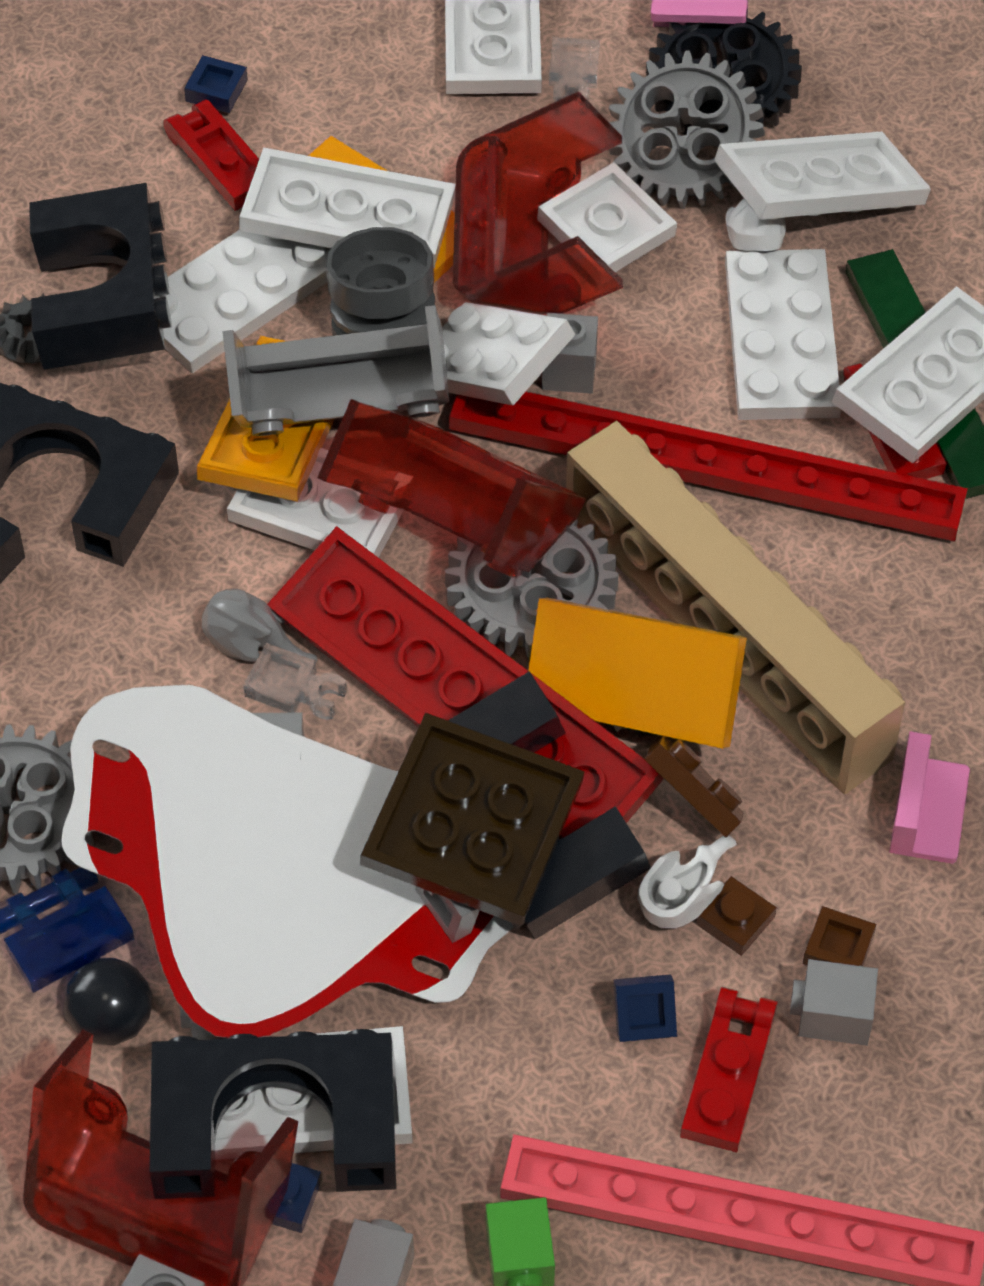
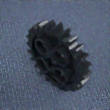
[646,9,802,135]

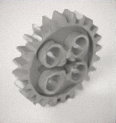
[605,51,765,209]
[445,503,619,659]
[0,724,94,894]

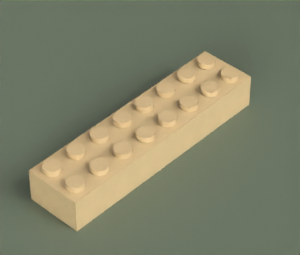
[565,421,905,795]

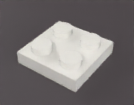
[537,162,677,281]

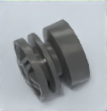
[326,227,436,336]

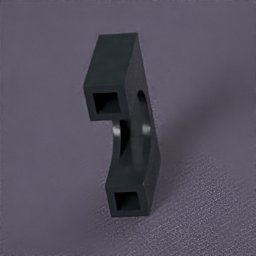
[29,183,172,370]
[0,383,179,567]
[448,671,651,939]
[149,1029,397,1199]

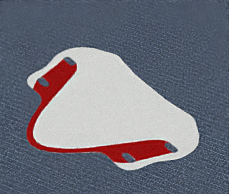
[61,685,514,1038]

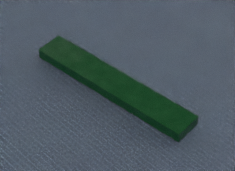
[845,249,984,499]

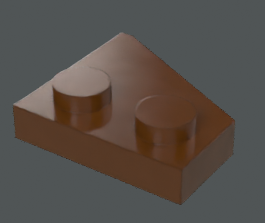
[645,735,744,838]

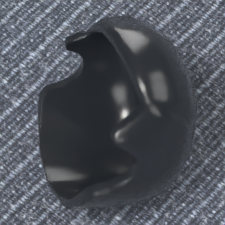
[63,958,153,1046]

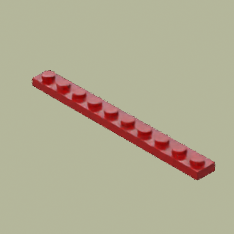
[449,391,968,542]

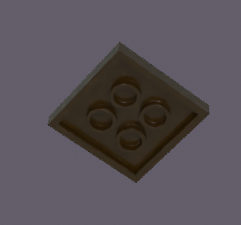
[360,712,585,926]

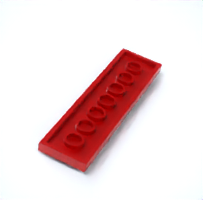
[267,526,664,839]

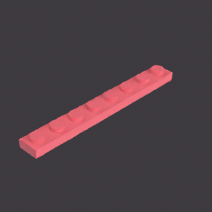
[500,1134,984,1286]

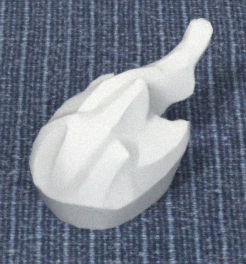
[726,199,786,251]
[637,836,737,928]

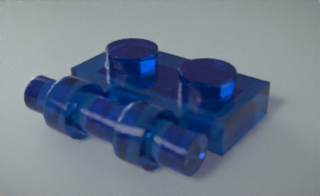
[0,867,134,993]

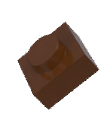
[696,876,777,956]
[803,906,877,966]

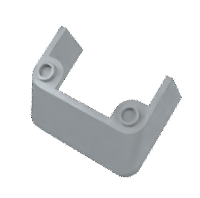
[222,305,449,436]

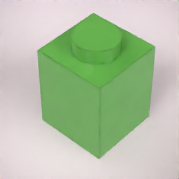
[486,1197,555,1286]

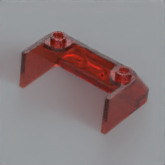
[453,91,623,316]
[317,399,586,577]
[23,1030,299,1286]

